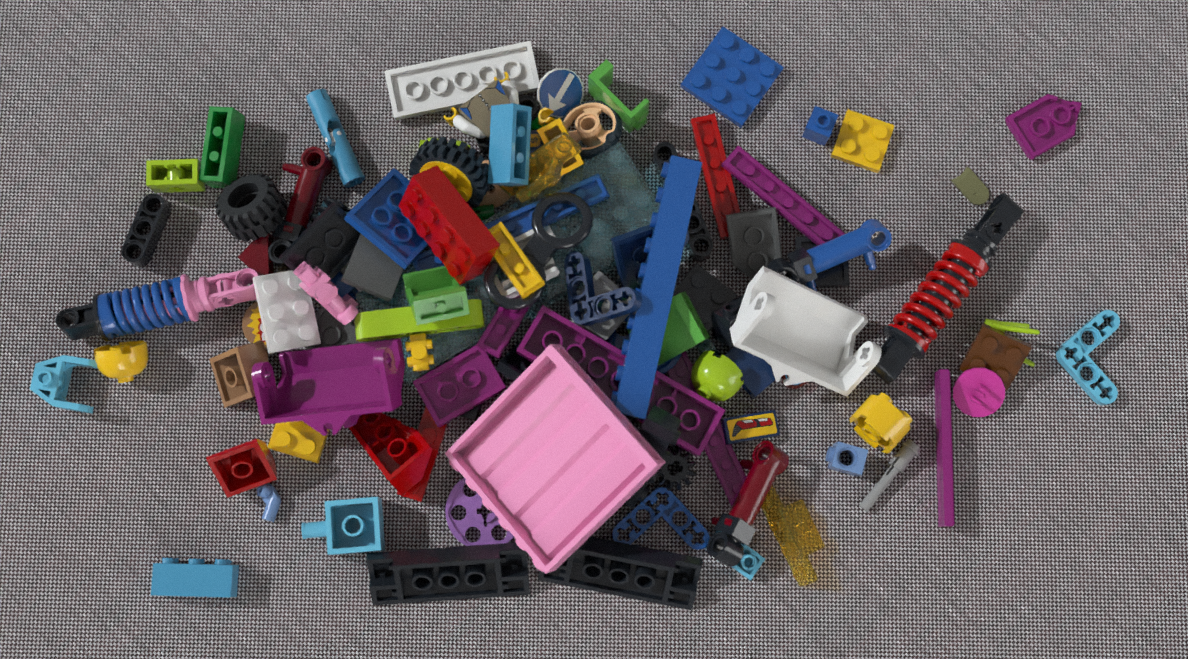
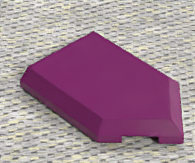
[1005,94,1082,160]

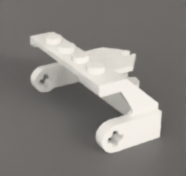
[730,266,882,397]

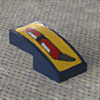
[721,410,780,445]

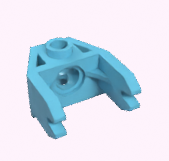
[30,355,98,414]

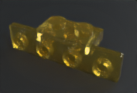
[498,132,582,203]
[761,484,825,587]

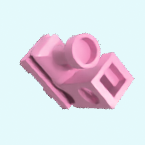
[293,261,359,325]

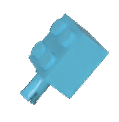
[301,497,385,555]

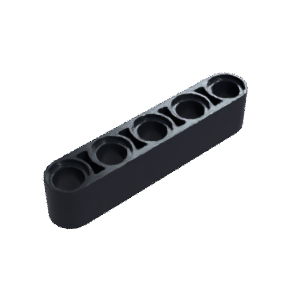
[653,142,713,262]

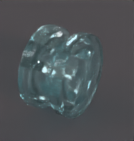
[696,339,719,357]

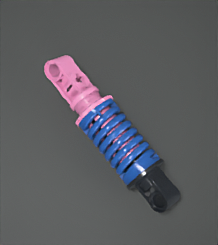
[55,268,258,342]

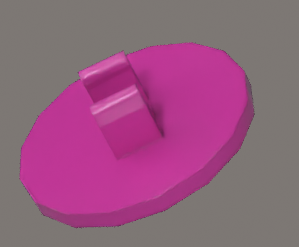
[953,367,1005,417]

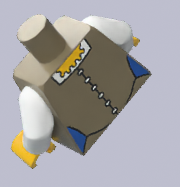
[443,72,519,140]

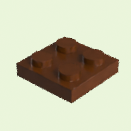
[960,323,1032,391]

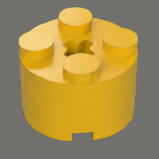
[849,392,913,454]

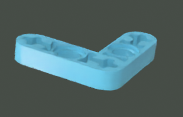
[1056,310,1120,405]

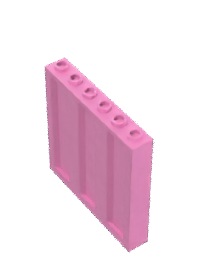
[444,344,666,574]

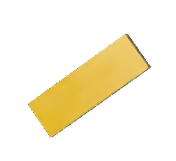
[488,222,545,299]

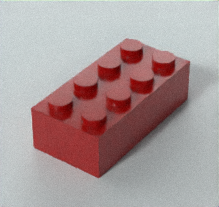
[399,165,500,285]

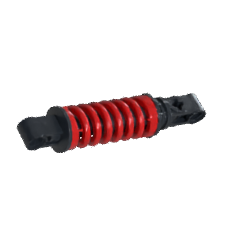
[871,193,1024,384]

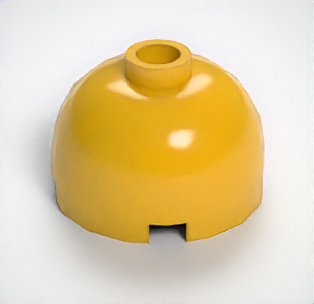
[94,340,148,383]

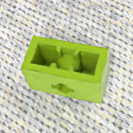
[146,159,205,193]

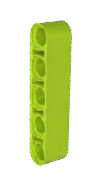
[354,299,484,342]

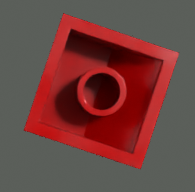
[206,439,277,498]

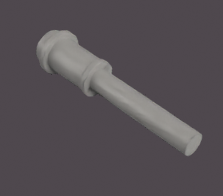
[859,439,921,512]

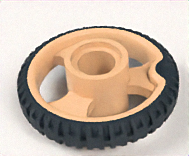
[561,100,622,159]

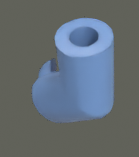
[256,483,281,522]

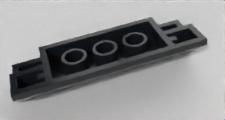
[538,536,703,610]
[366,543,530,605]

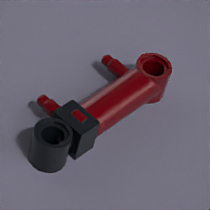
[268,147,333,270]
[707,441,789,567]

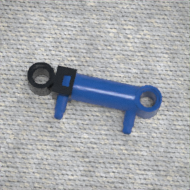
[767,219,892,292]

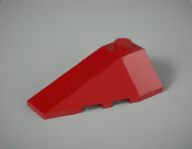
[349,412,432,495]

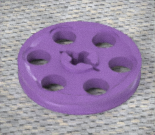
[445,478,514,546]

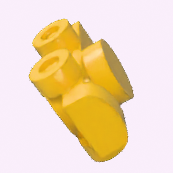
[405,333,435,372]

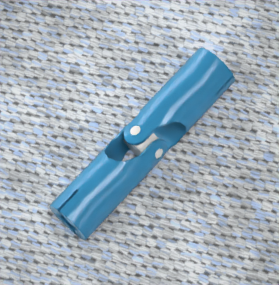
[306,89,365,188]

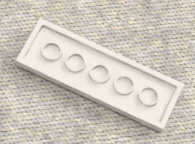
[384,41,540,121]

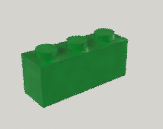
[199,106,246,188]

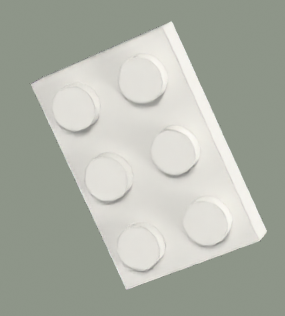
[252,270,321,354]

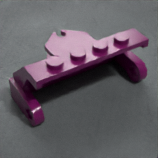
[251,338,405,436]

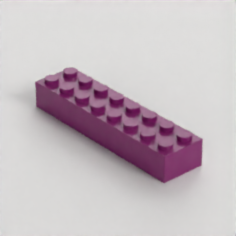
[516,306,725,457]

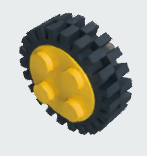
[409,137,491,210]

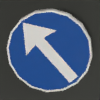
[537,68,584,118]

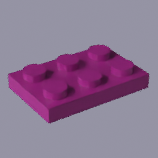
[413,345,507,428]

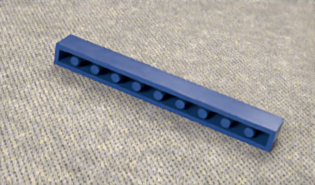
[610,155,702,420]

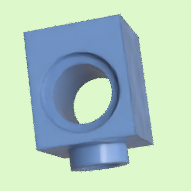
[825,441,868,477]

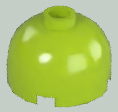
[691,350,744,402]

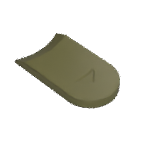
[951,166,989,205]

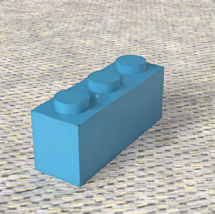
[488,103,532,186]
[151,558,239,597]

